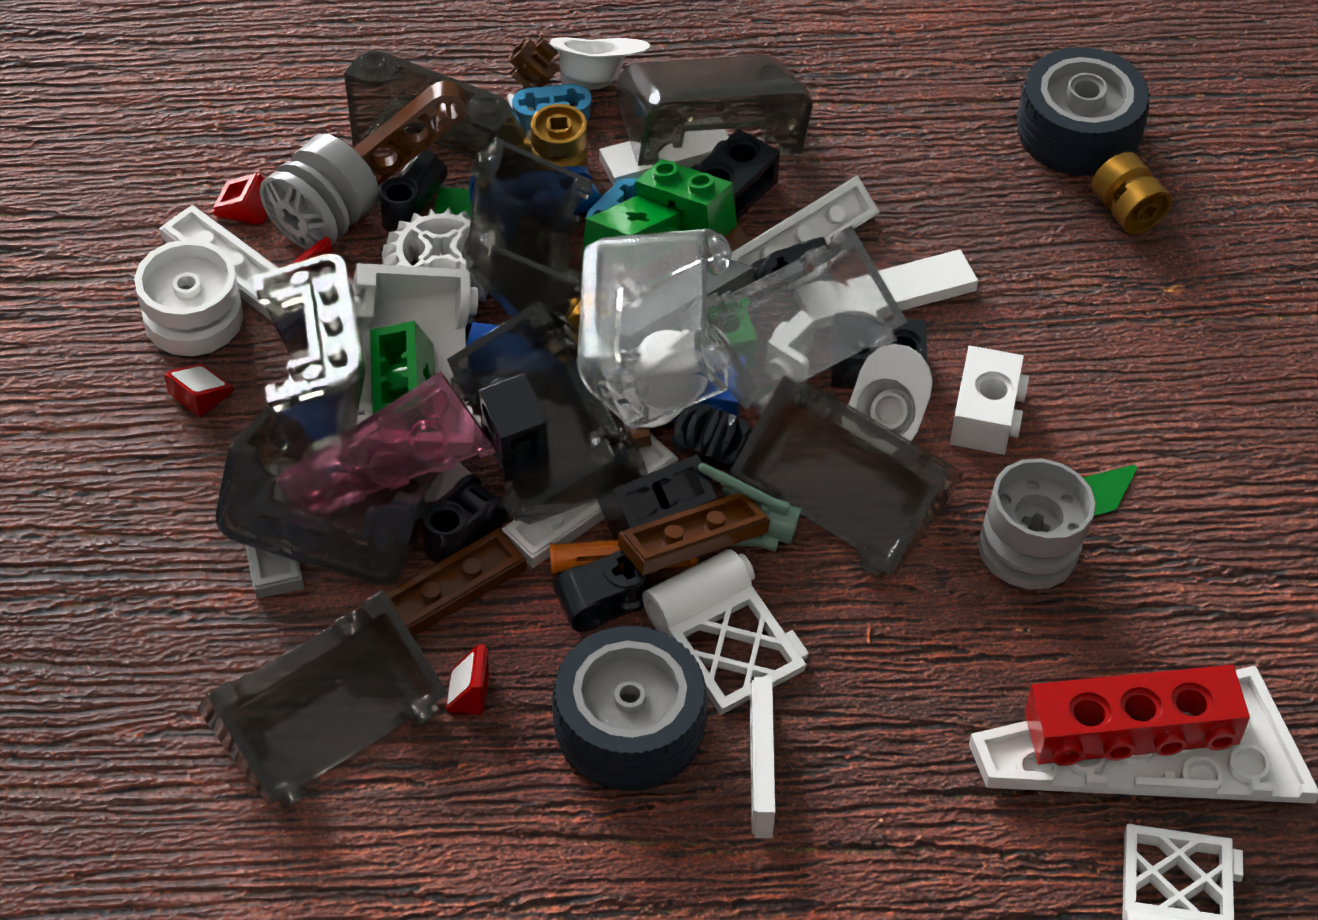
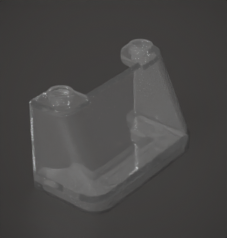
[677,225,907,413]
[577,229,732,430]

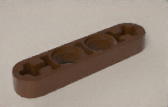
[353,81,467,186]

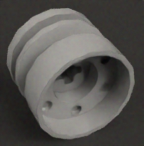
[259,134,380,250]
[977,458,1096,590]

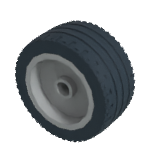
[1017,47,1150,176]
[552,625,707,791]

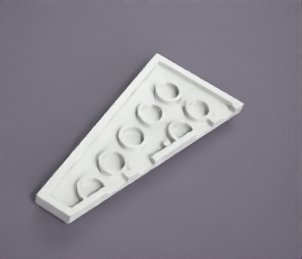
[969,666,1318,804]

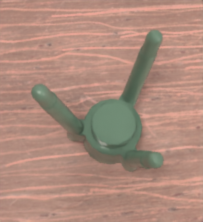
[698,463,802,552]

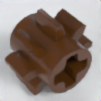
[508,36,559,89]

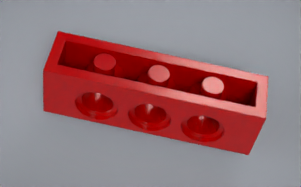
[1024,664,1250,766]

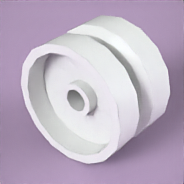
[134,239,244,357]

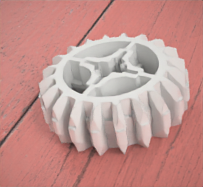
[382,207,502,302]

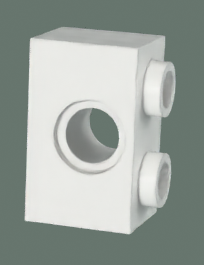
[950,345,1029,455]

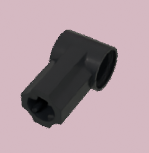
[379,150,448,232]

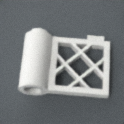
[642,549,809,715]
[1122,824,1243,920]

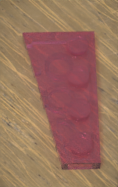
[277,371,496,520]

